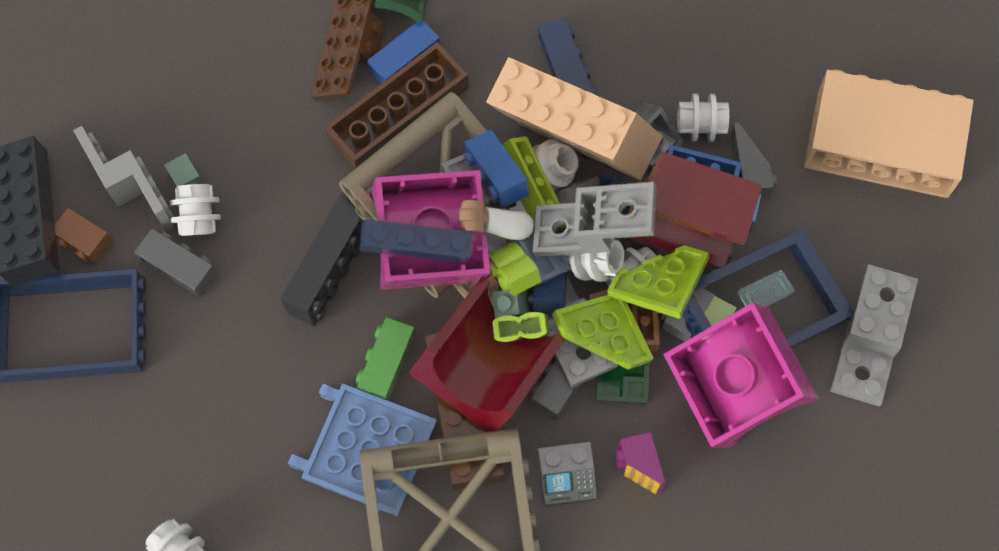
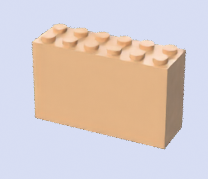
[486,57,663,181]
[804,70,974,198]

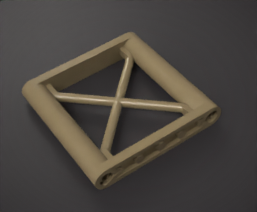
[339,92,487,298]
[359,428,540,551]

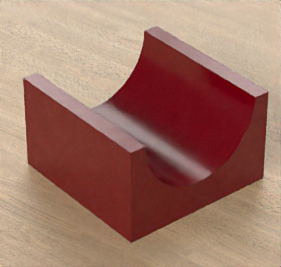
[627,152,762,270]
[409,276,565,432]

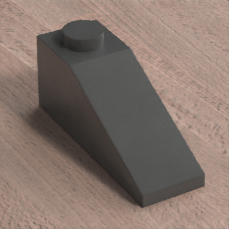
[731,122,777,197]

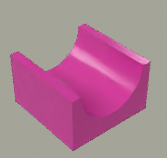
[372,170,490,290]
[663,303,819,448]

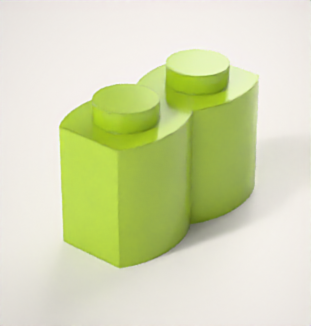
[488,241,541,296]
[493,312,550,342]

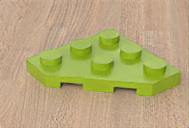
[607,245,709,319]
[552,295,654,369]

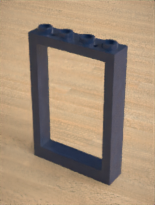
[682,229,854,349]
[0,269,146,383]

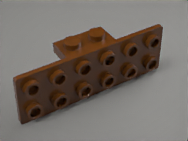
[311,0,385,99]

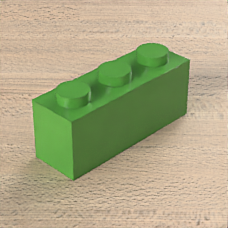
[356,317,416,401]

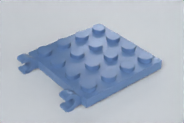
[288,383,437,517]

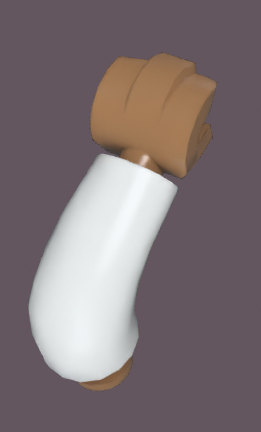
[459,200,534,240]

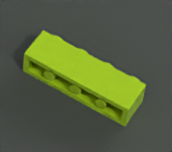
[503,136,567,234]

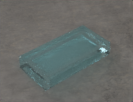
[737,270,795,307]

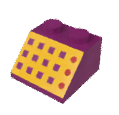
[614,432,665,494]

